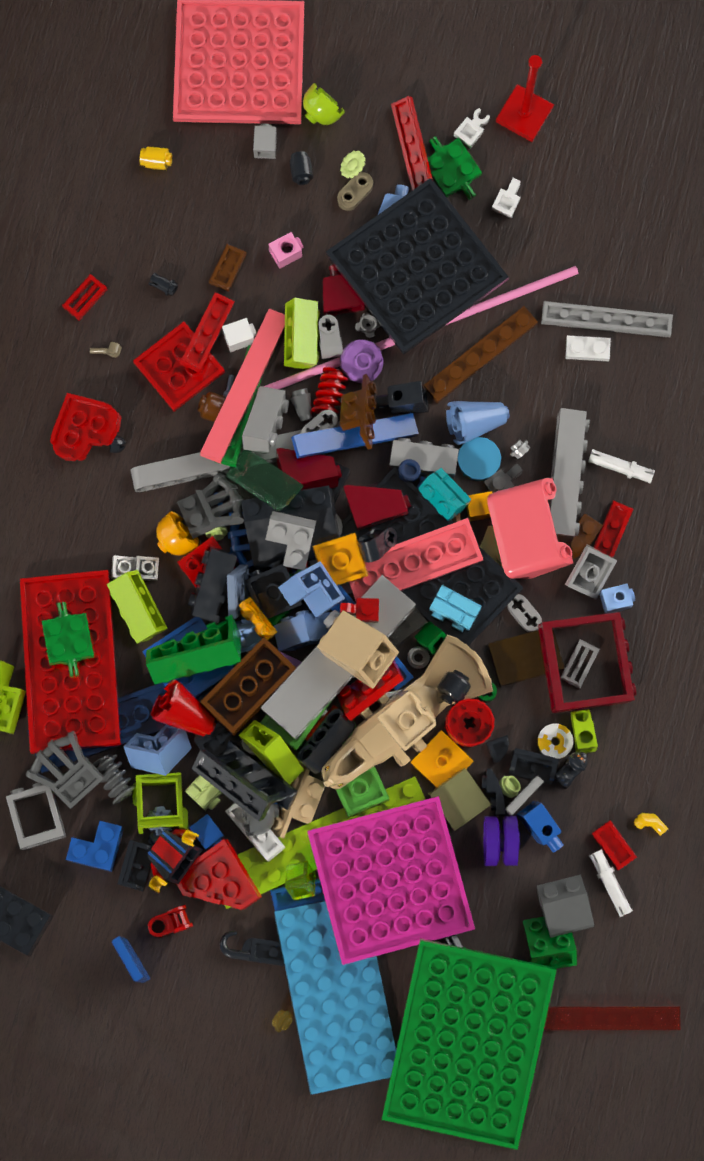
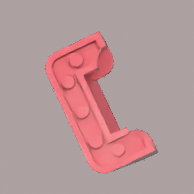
[487,478,573,579]

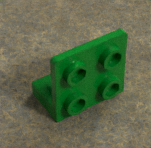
[523,917,577,969]

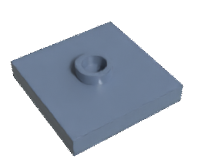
[227,565,250,619]

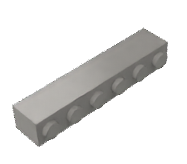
[548,408,589,543]

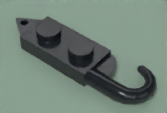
[220,931,285,967]

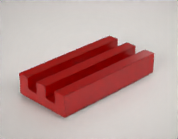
[62,274,108,321]

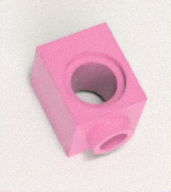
[269,232,304,269]

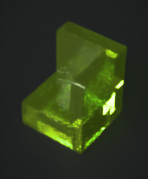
[285,861,316,900]

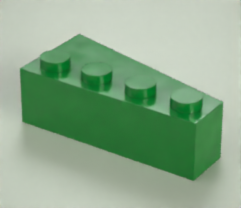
[146,614,241,684]

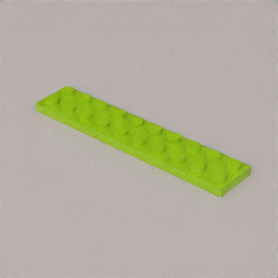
[225,777,426,909]

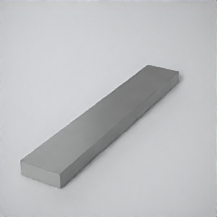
[541,301,673,337]

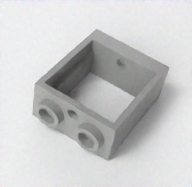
[6,783,67,850]

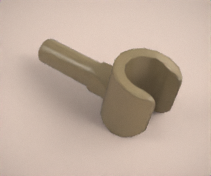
[90,342,122,358]

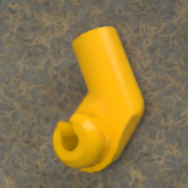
[634,813,668,836]

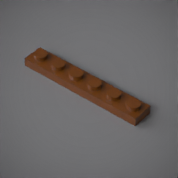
[424,306,538,403]

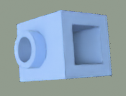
[599,584,635,614]

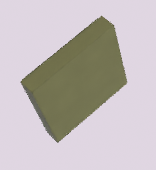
[428,768,491,831]

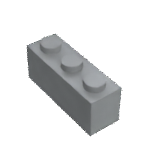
[242,386,289,454]
[389,438,459,479]

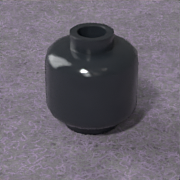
[437,670,471,705]

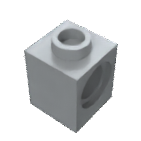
[253,124,277,159]

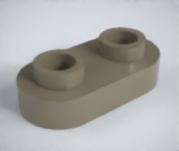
[337,172,373,211]

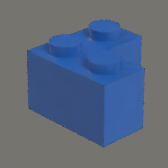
[66,821,124,872]

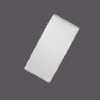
[111,555,159,580]

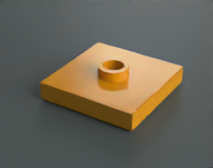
[312,533,368,585]
[410,730,474,788]

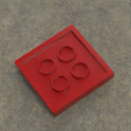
[133,322,225,412]

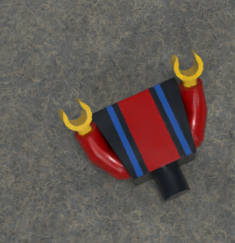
[148,829,203,893]

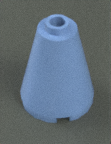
[446,401,509,445]

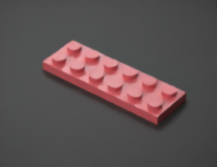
[349,518,484,600]

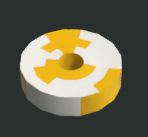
[537,724,573,759]

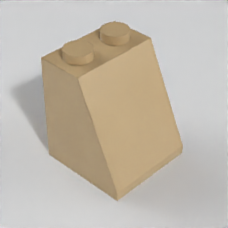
[317,610,399,689]

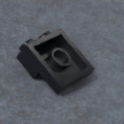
[244,560,304,619]

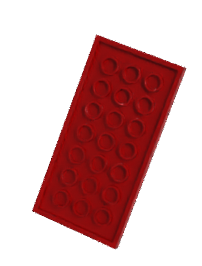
[20,570,121,754]

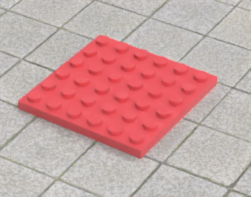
[173,0,304,124]

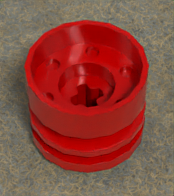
[445,699,494,747]

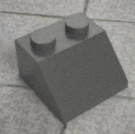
[537,875,594,938]

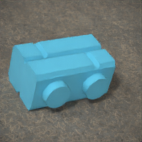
[429,585,482,632]

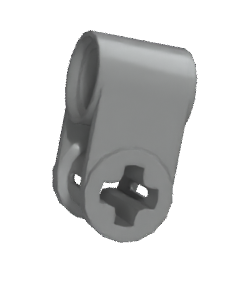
[319,315,343,359]

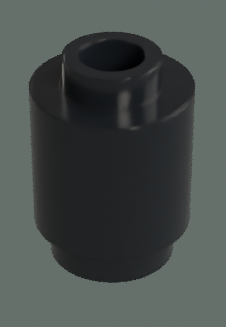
[289,151,313,185]

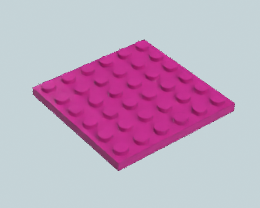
[307,796,475,965]

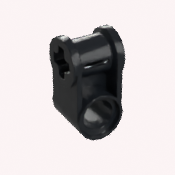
[358,527,397,563]

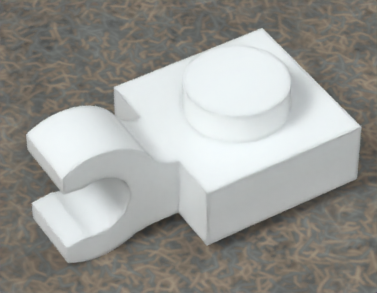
[492,178,521,218]

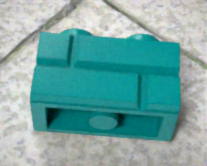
[418,468,471,521]

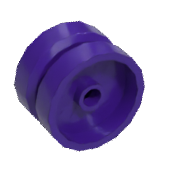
[483,816,520,866]

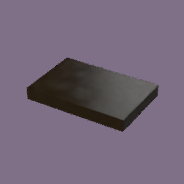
[488,629,565,687]

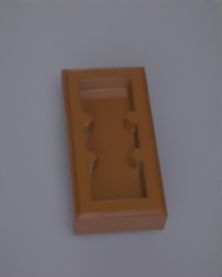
[209,244,247,292]

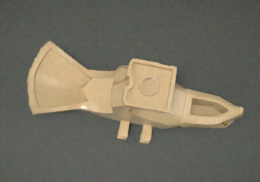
[322,635,493,789]

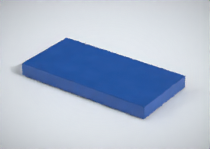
[112,936,150,983]

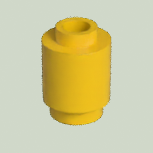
[140,146,172,170]

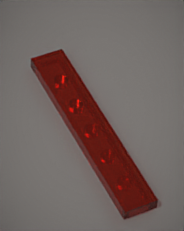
[544,1007,681,1030]

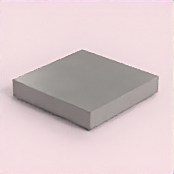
[505,776,544,816]

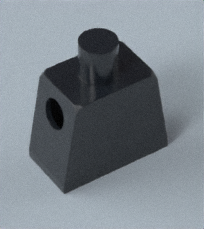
[376,381,429,415]

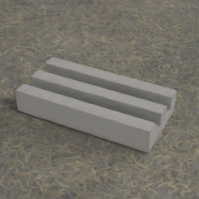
[560,639,600,689]

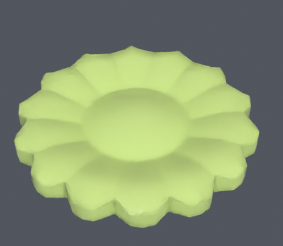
[340,151,365,178]

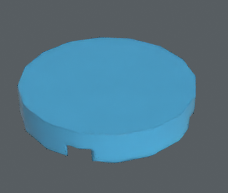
[457,437,501,481]

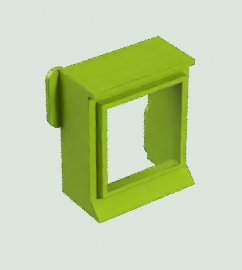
[133,773,188,834]

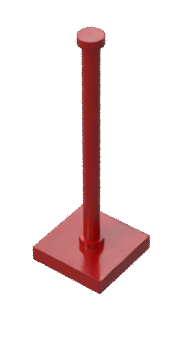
[496,55,554,142]

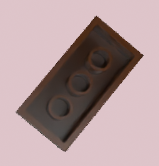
[201,637,296,736]

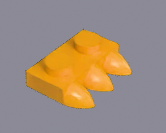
[239,597,278,640]

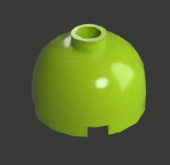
[303,83,345,125]

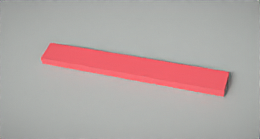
[200,309,285,464]

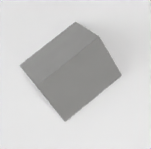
[565,544,617,599]

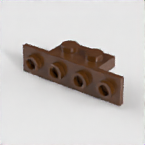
[340,374,377,450]

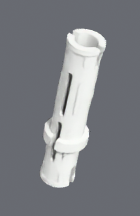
[588,449,655,483]
[589,849,633,917]

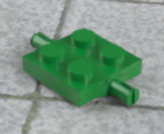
[427,136,482,200]
[42,602,94,677]

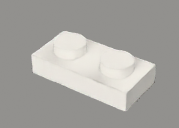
[565,336,610,361]

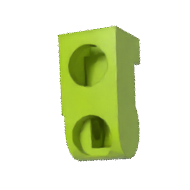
[571,709,598,753]

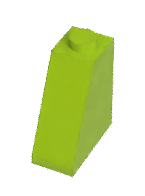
[239,720,304,785]

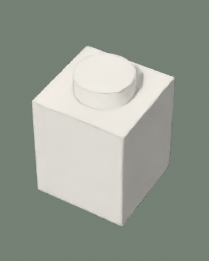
[222,318,257,352]

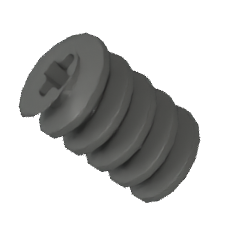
[92,754,136,805]

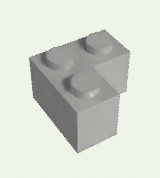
[266,511,316,570]

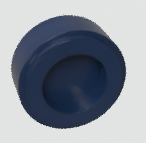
[398,459,421,482]

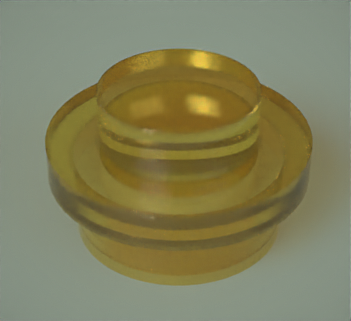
[272,1010,292,1032]

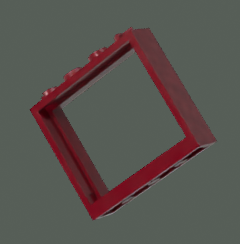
[538,612,636,713]

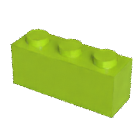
[284,298,320,370]
[107,570,168,643]

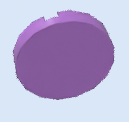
[340,339,384,383]

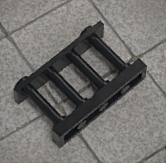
[192,740,298,821]

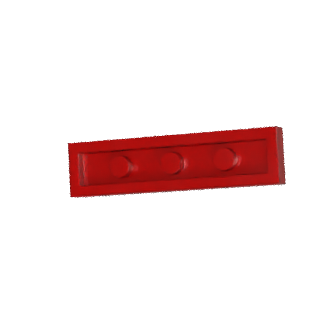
[180,292,235,373]

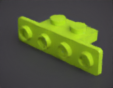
[0,661,26,734]

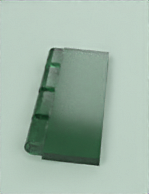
[227,450,303,511]

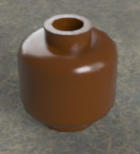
[197,392,226,422]

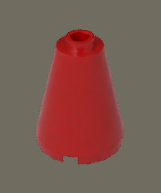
[151,680,216,736]

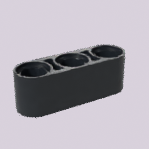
[298,709,355,774]

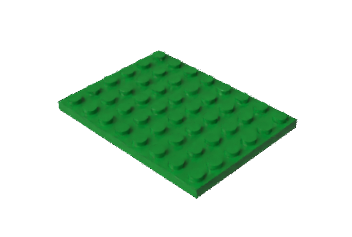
[382,938,557,1150]

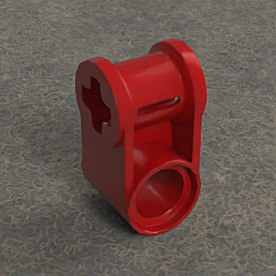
[148,905,193,938]

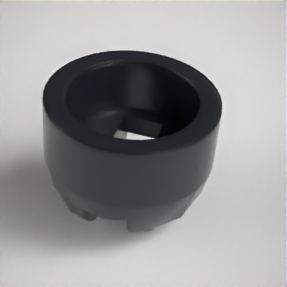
[110,435,125,453]

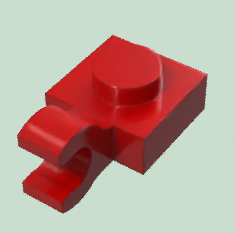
[340,598,379,622]

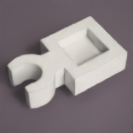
[454,108,490,148]

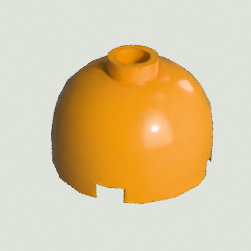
[156,511,199,556]

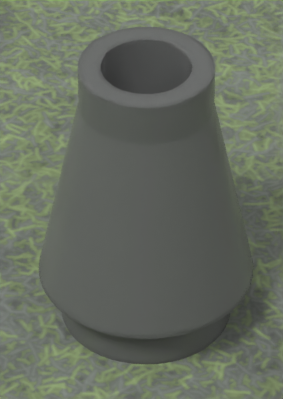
[290,388,313,422]

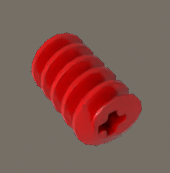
[312,367,348,414]

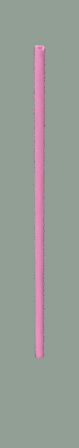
[263,266,578,390]

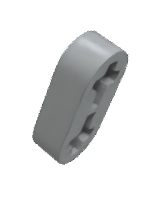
[301,410,338,434]
[507,594,542,632]

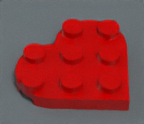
[50,393,121,461]

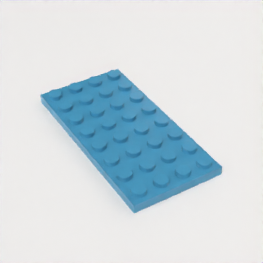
[274,901,396,1095]

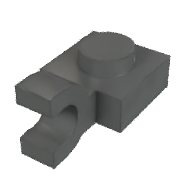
[484,463,523,493]

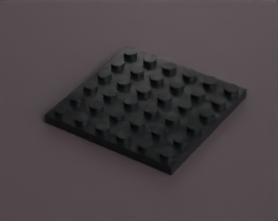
[326,178,509,355]

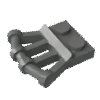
[177,472,244,539]
[25,731,104,809]

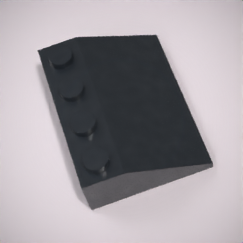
[241,485,340,570]

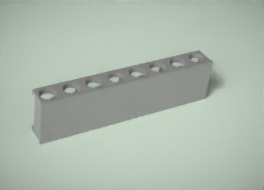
[261,575,416,740]

